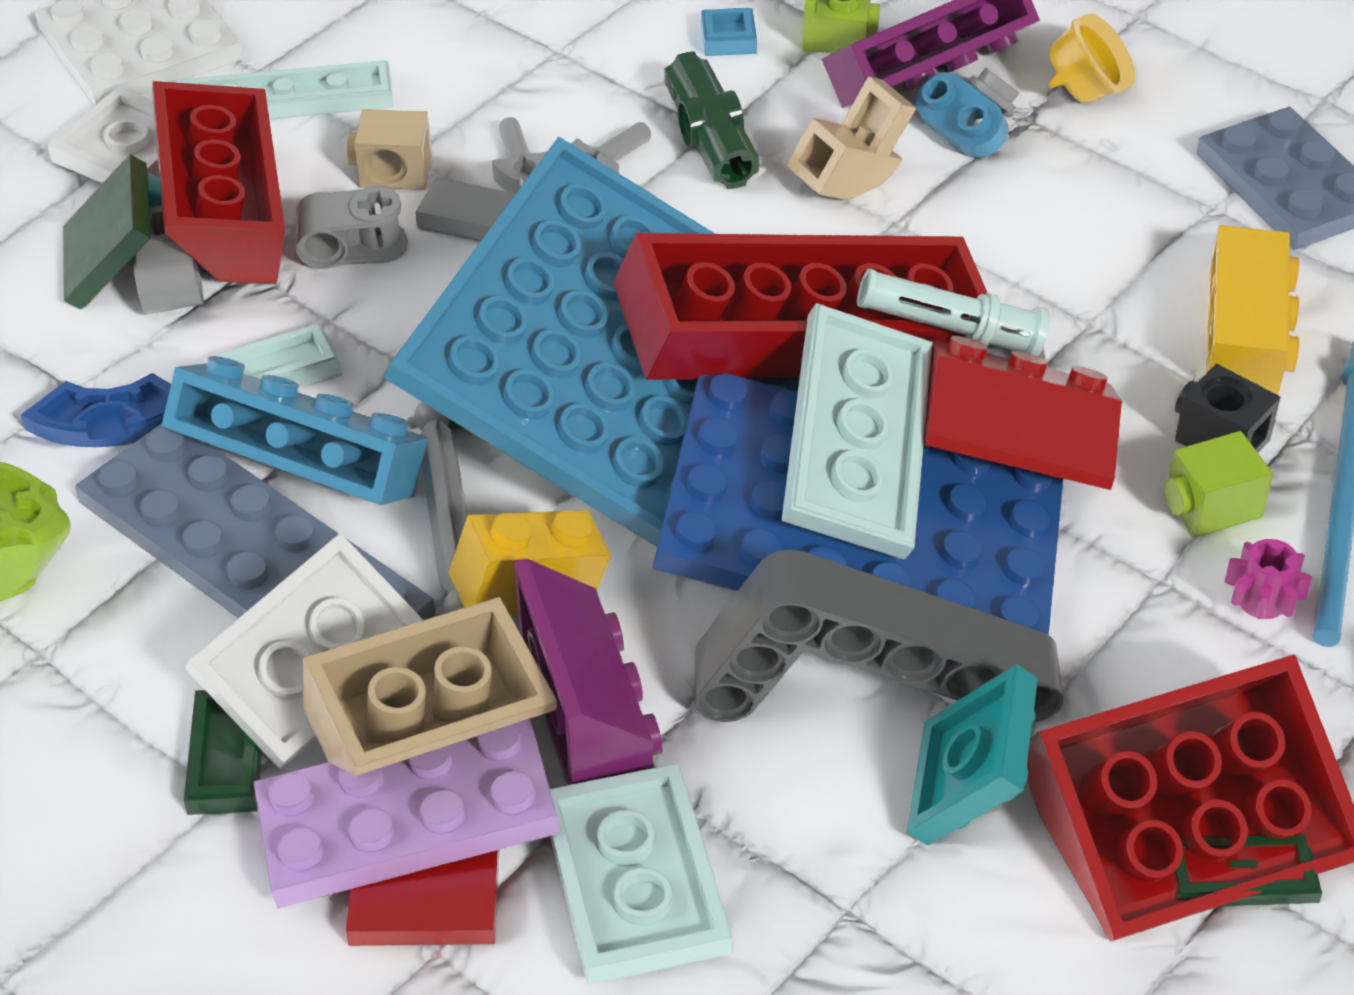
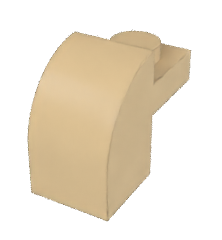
[786,76,917,199]

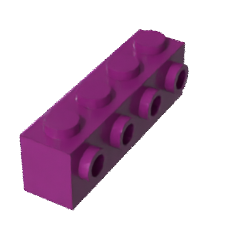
[821,0,1040,108]

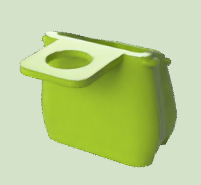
[0,462,71,602]

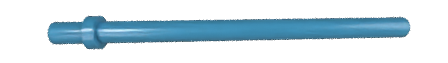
[1313,341,1354,647]

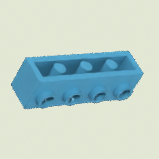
[161,356,429,505]

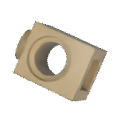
[347,109,432,190]

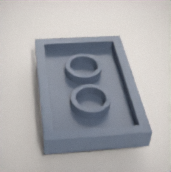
[1196,106,1354,250]

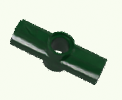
[664,51,759,189]

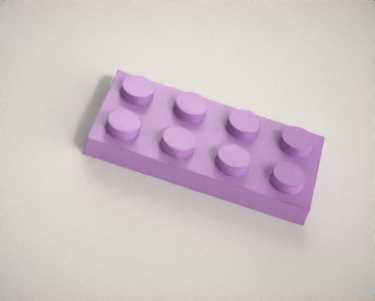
[254,719,561,909]

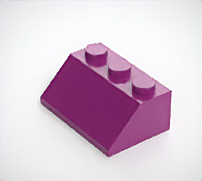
[514,558,663,785]

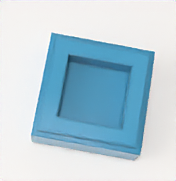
[701,8,757,56]

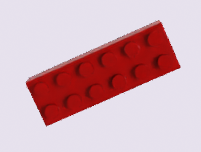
[613,233,1003,380]

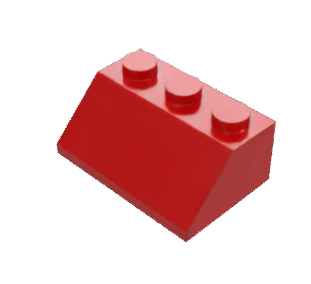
[924,336,1122,490]

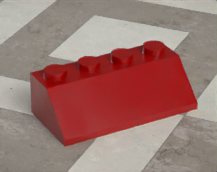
[152,81,285,284]

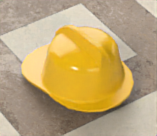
[1048,14,1135,103]

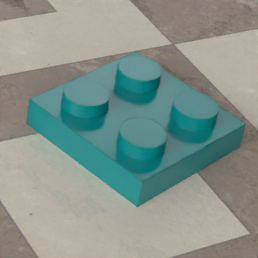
[906,664,1038,845]

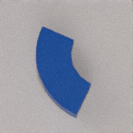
[21,373,171,448]

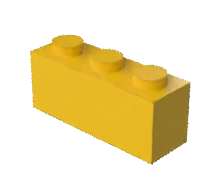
[1206,225,1299,395]

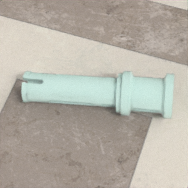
[857,268,1050,357]

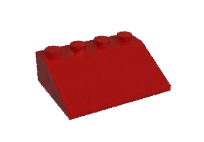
[1027,654,1354,942]

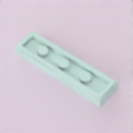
[176,60,394,119]

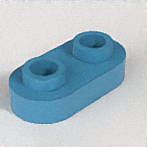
[915,72,1009,158]

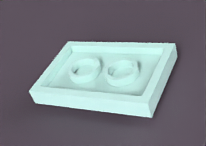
[550,763,733,985]

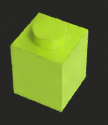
[1164,431,1273,537]

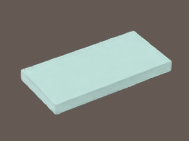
[782,303,933,560]

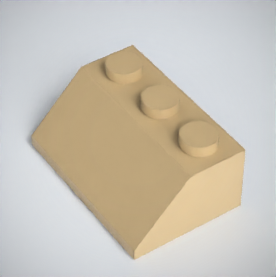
[303,597,557,776]

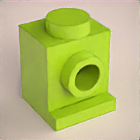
[803,0,880,53]

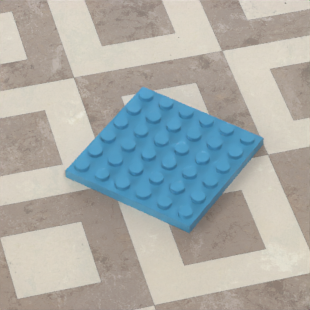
[384,136,800,547]

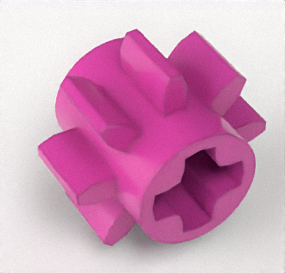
[1224,539,1312,620]

